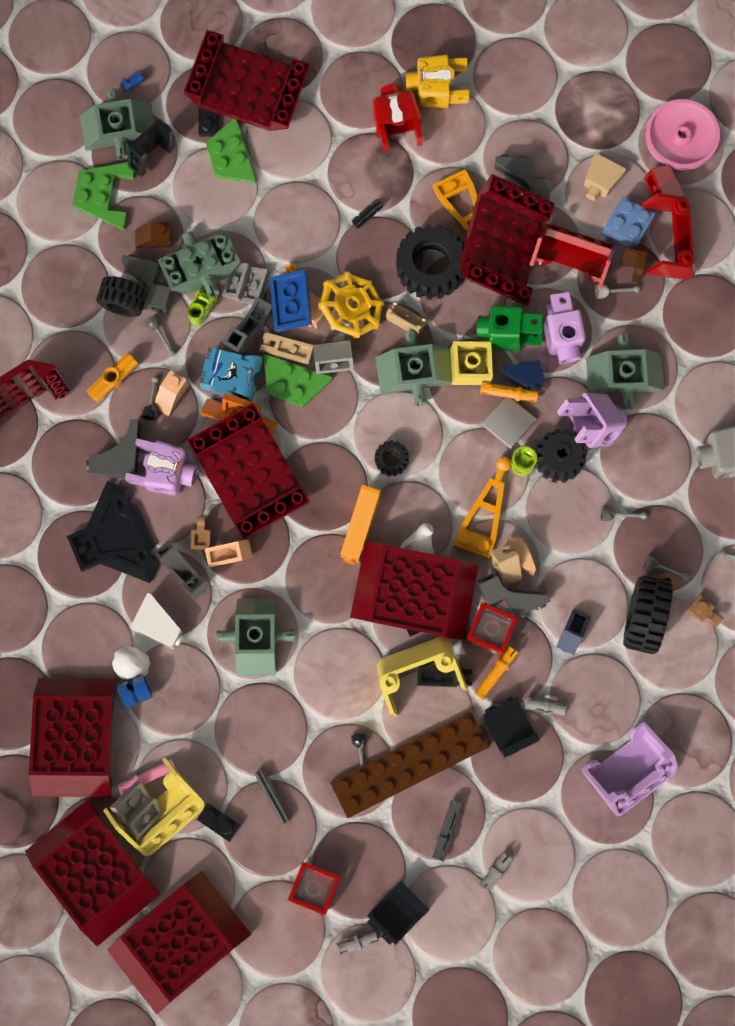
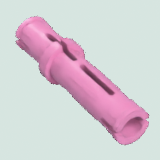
[117,759,176,795]

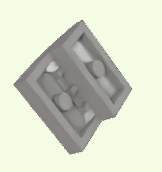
[221,262,270,305]
[482,397,537,449]
[110,781,164,840]

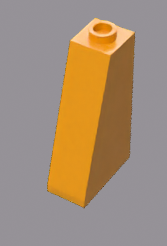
[341,485,381,564]

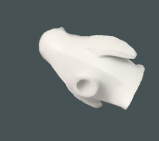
[400,523,434,555]

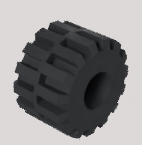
[536,429,587,483]

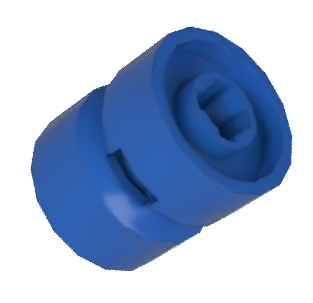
[117,675,153,708]

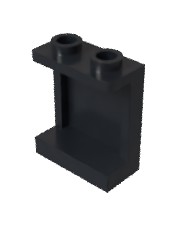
[367,881,430,945]

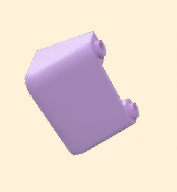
[581,722,678,816]

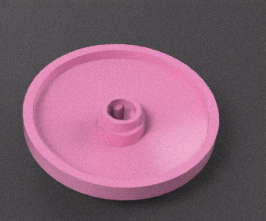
[645,99,720,170]

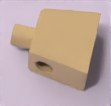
[584,153,626,201]

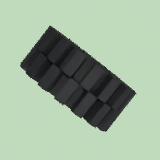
[375,440,409,477]

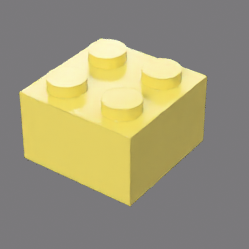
[450,341,493,385]

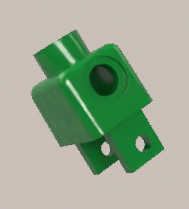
[477,305,543,352]

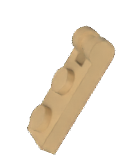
[259,333,313,365]

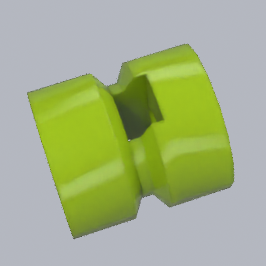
[511,446,537,477]

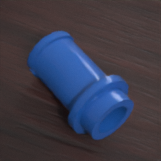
[120,71,144,92]

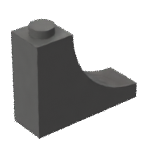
[86,419,141,479]

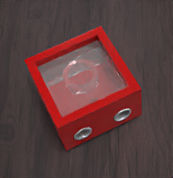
[466,602,518,657]
[288,862,341,915]

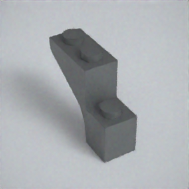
[494,155,550,200]
[122,255,173,314]
[476,573,551,618]

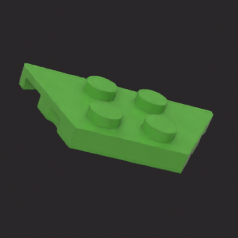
[206,119,256,184]
[264,354,333,408]

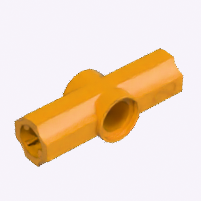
[86,353,139,403]

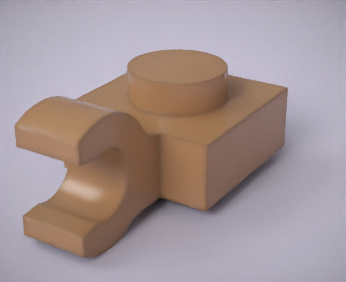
[191,517,211,550]
[687,595,723,627]

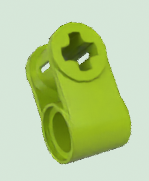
[187,287,218,325]

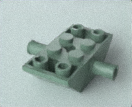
[80,88,155,160]
[158,231,240,298]
[375,331,452,406]
[586,334,664,410]
[216,598,295,676]

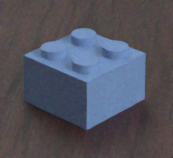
[602,197,655,250]

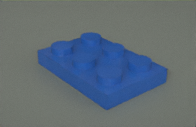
[270,270,312,332]

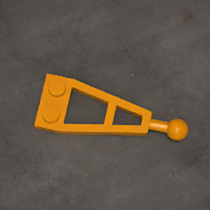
[432,169,477,234]
[453,456,511,559]

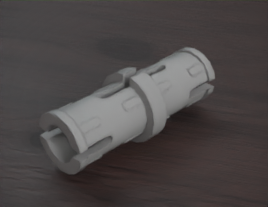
[525,696,566,716]
[479,853,513,892]
[336,930,379,956]

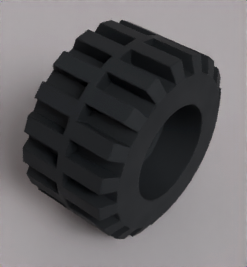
[96,276,148,317]

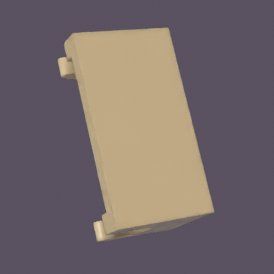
[386,301,428,337]
[490,545,522,588]

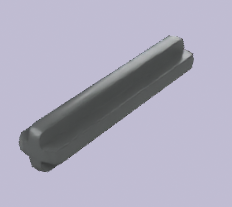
[255,769,291,824]

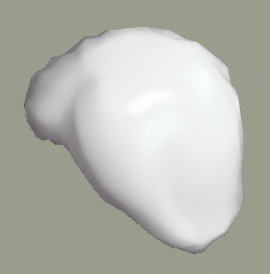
[112,646,150,682]

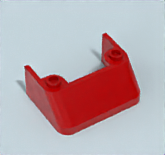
[641,193,696,280]
[530,224,616,289]

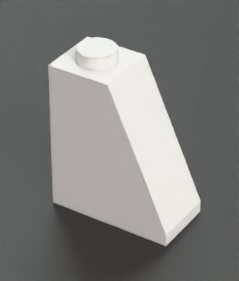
[130,593,184,650]

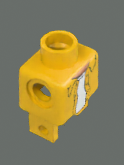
[406,54,469,108]

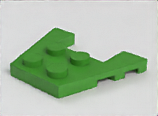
[72,162,135,230]

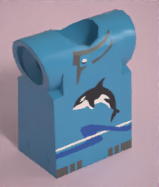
[199,347,263,401]

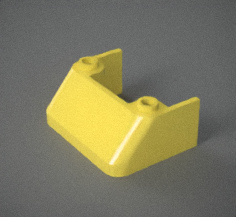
[377,637,468,717]
[103,757,205,856]

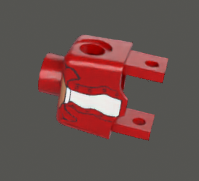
[373,83,423,153]

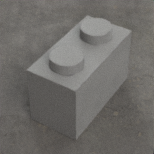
[313,341,354,374]

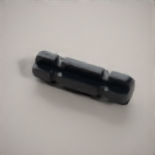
[352,199,383,228]

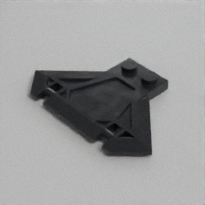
[67,481,160,583]

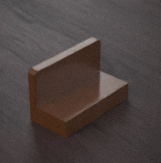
[620,248,648,283]

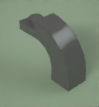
[222,297,273,353]
[153,541,210,599]

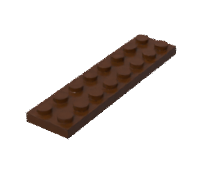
[330,712,489,819]

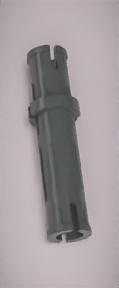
[432,800,463,862]

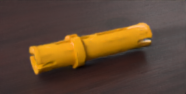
[480,382,538,403]
[474,646,519,700]

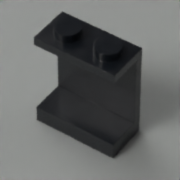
[128,120,172,177]
[482,697,540,759]

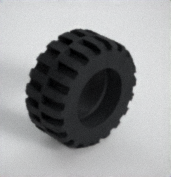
[396,224,464,300]
[623,575,673,654]

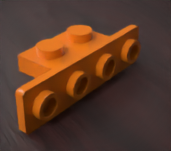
[201,393,277,435]

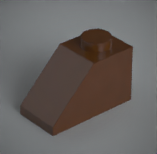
[135,221,172,248]

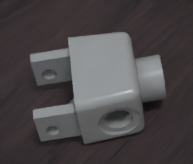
[696,425,735,479]

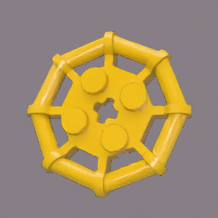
[318,271,385,338]

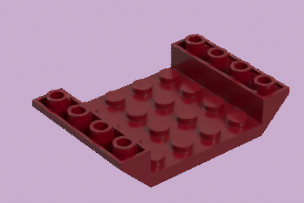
[183,29,310,131]
[459,174,554,306]
[0,360,71,417]
[186,403,310,540]
[350,541,479,640]
[29,678,117,798]
[25,800,161,947]
[107,871,252,1015]

